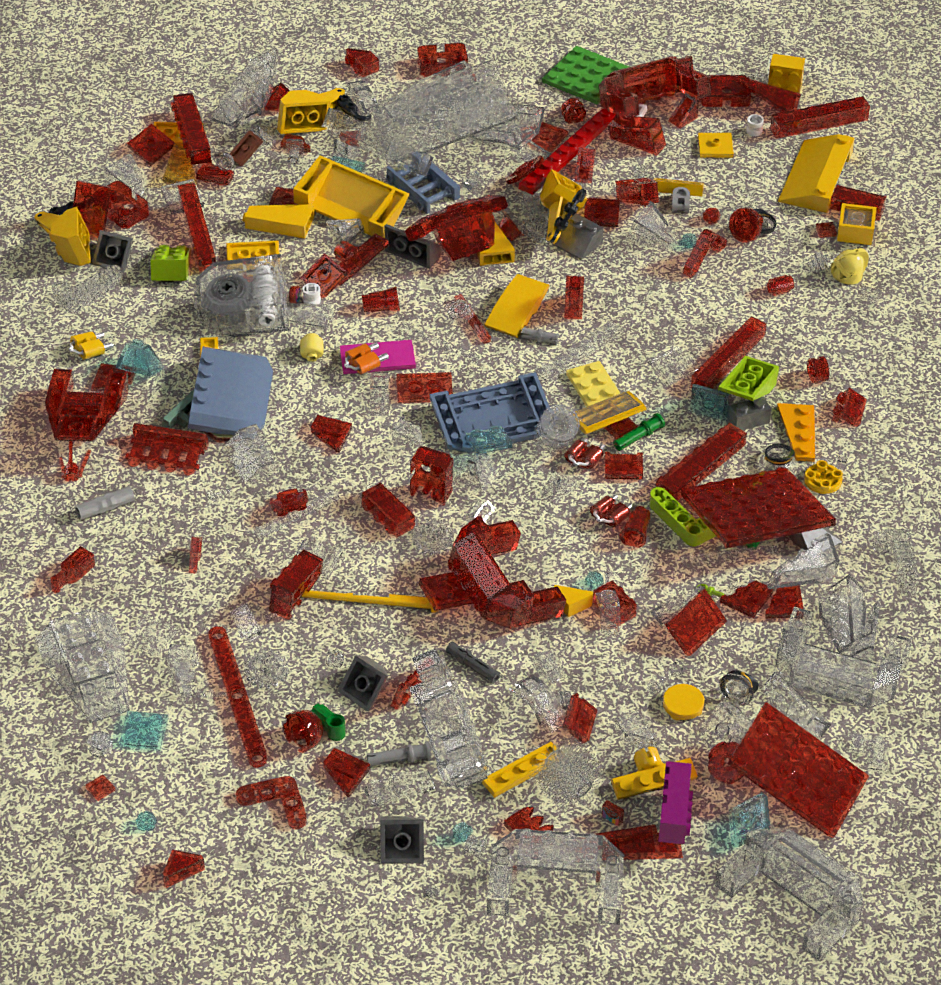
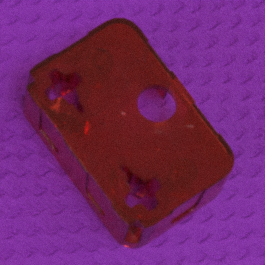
[417,43,468,77]
[700,75,752,107]
[94,181,149,229]
[410,446,454,506]

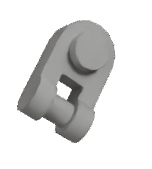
[672,187,690,213]

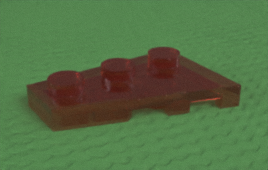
[390,656,435,709]

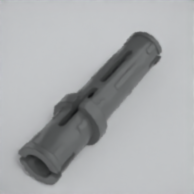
[446,641,501,684]

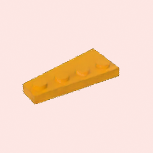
[777,403,815,462]

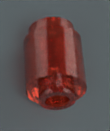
[767,275,794,296]

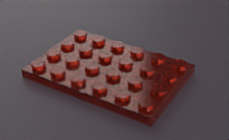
[727,702,869,838]

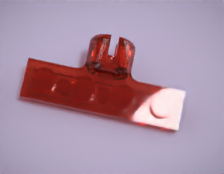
[334,233,389,286]

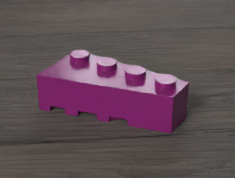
[658,761,693,844]

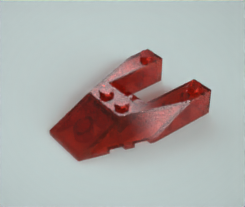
[45,369,129,442]

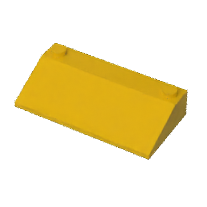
[778,134,855,213]
[293,155,409,241]

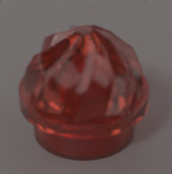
[703,208,721,225]

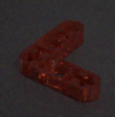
[683,229,727,278]
[236,776,307,829]

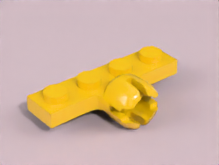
[611,747,698,800]

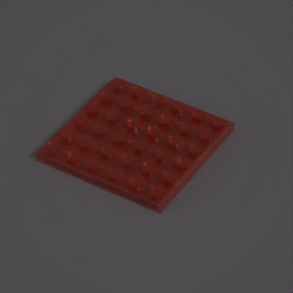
[681,467,836,548]

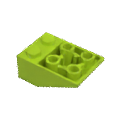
[150,245,191,281]

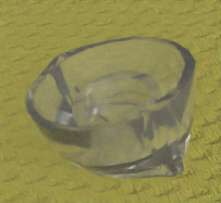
[445,299,473,325]

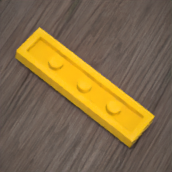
[482,742,563,798]

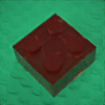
[604,417,638,440]

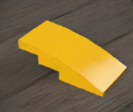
[484,274,550,338]

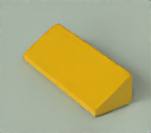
[652,178,704,197]

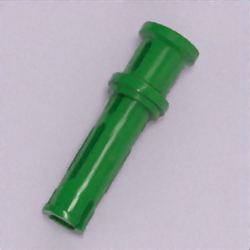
[613,413,665,451]

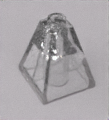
[625,201,678,251]

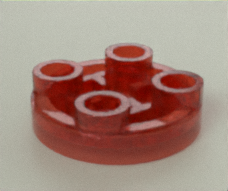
[729,207,763,243]

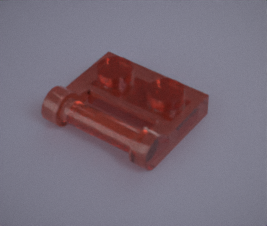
[604,452,643,480]

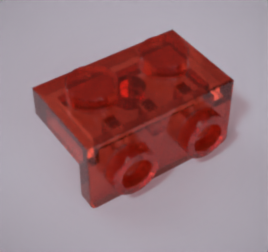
[832,387,867,427]

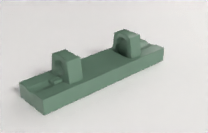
[161,388,195,432]

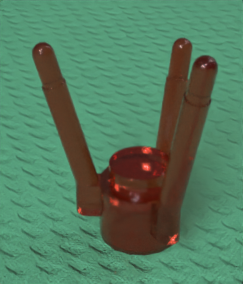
[59,437,91,481]

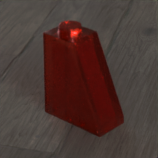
[564,276,584,319]

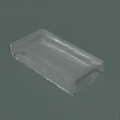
[229,603,262,643]

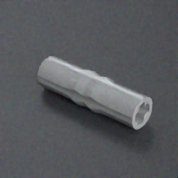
[75,486,135,521]

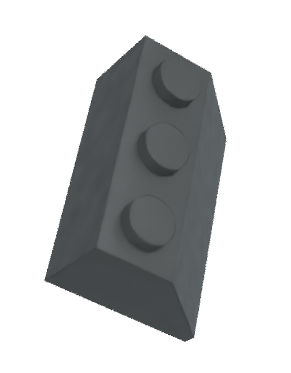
[384,224,441,269]

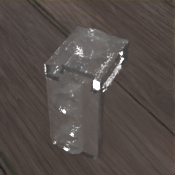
[595,590,622,638]

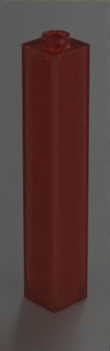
[178,183,216,271]
[691,316,767,395]

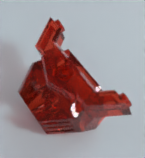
[405,195,508,261]

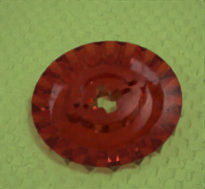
[505,155,544,184]

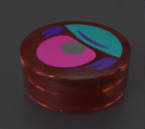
[289,285,301,304]

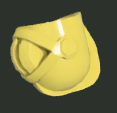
[830,248,869,285]

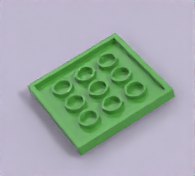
[542,46,632,105]

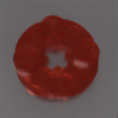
[270,488,309,516]
[707,741,751,784]

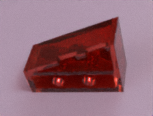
[607,115,666,156]
[615,177,659,207]
[269,549,324,620]

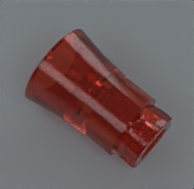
[362,286,400,312]
[620,506,650,548]

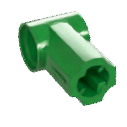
[309,703,346,741]

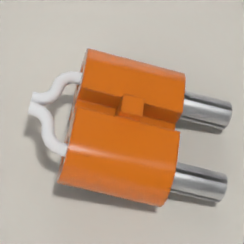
[344,342,389,375]

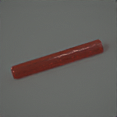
[454,294,491,344]

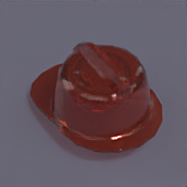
[498,210,524,241]

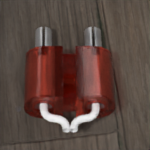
[564,438,605,469]
[590,494,634,527]

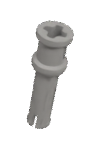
[367,741,431,767]

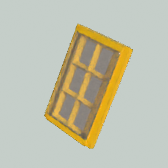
[568,391,647,434]

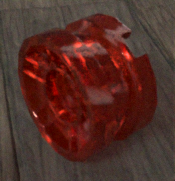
[561,98,586,124]
[807,356,829,383]

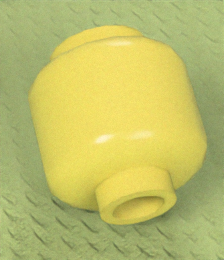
[300,333,324,361]

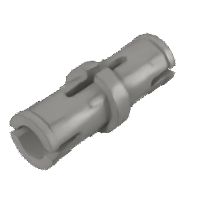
[521,327,559,345]

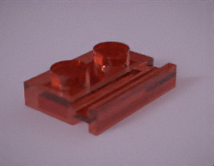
[562,693,598,743]

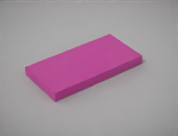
[340,340,416,374]

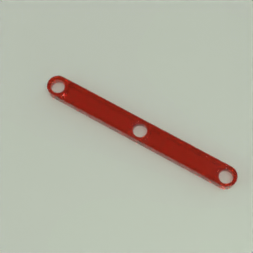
[208,626,267,768]

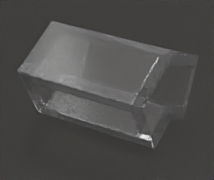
[466,500,495,526]

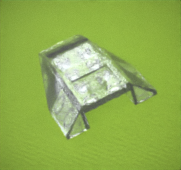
[212,48,277,128]
[437,103,545,150]
[35,608,130,723]

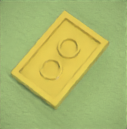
[566,361,621,407]

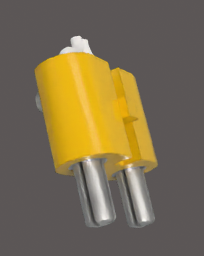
[68,331,113,360]

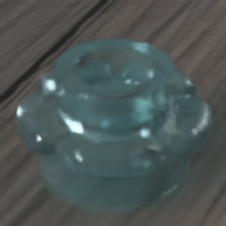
[680,233,698,248]
[585,571,604,590]
[136,811,157,831]
[453,822,473,842]

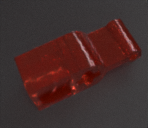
[50,546,95,593]

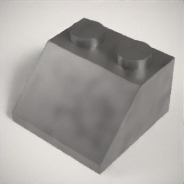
[554,213,604,260]
[721,396,771,432]

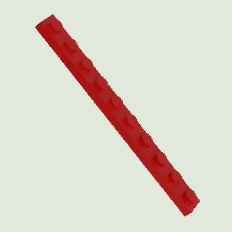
[518,109,616,195]

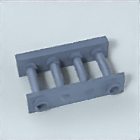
[386,152,460,214]

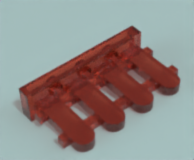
[125,423,209,475]

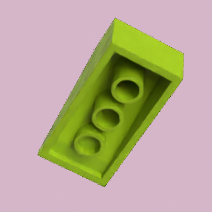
[718,356,779,401]

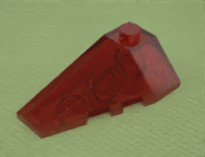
[735,76,801,116]

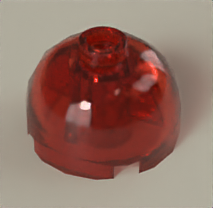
[283,709,323,753]

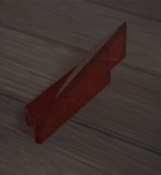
[574,824,683,861]

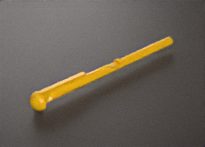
[284,588,440,613]

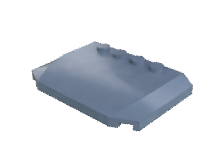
[188,346,273,439]
[429,372,556,453]

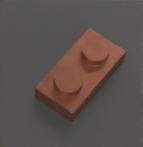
[228,130,263,166]

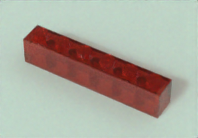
[170,93,211,165]
[770,96,870,139]
[656,422,747,501]

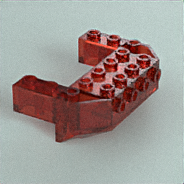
[599,56,712,120]
[448,516,566,629]

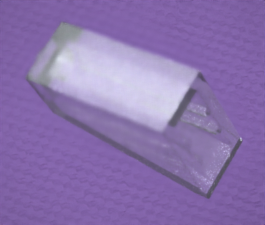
[104,154,145,199]

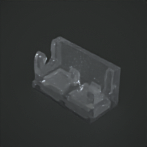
[516,139,551,170]

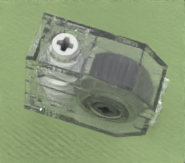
[193,254,289,338]

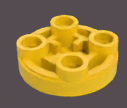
[804,460,843,494]
[663,684,704,720]

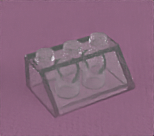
[222,424,279,487]

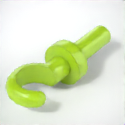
[696,584,724,598]

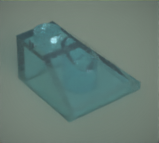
[116,339,164,376]
[690,384,729,421]

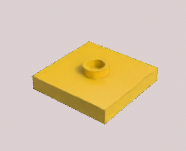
[698,133,734,158]

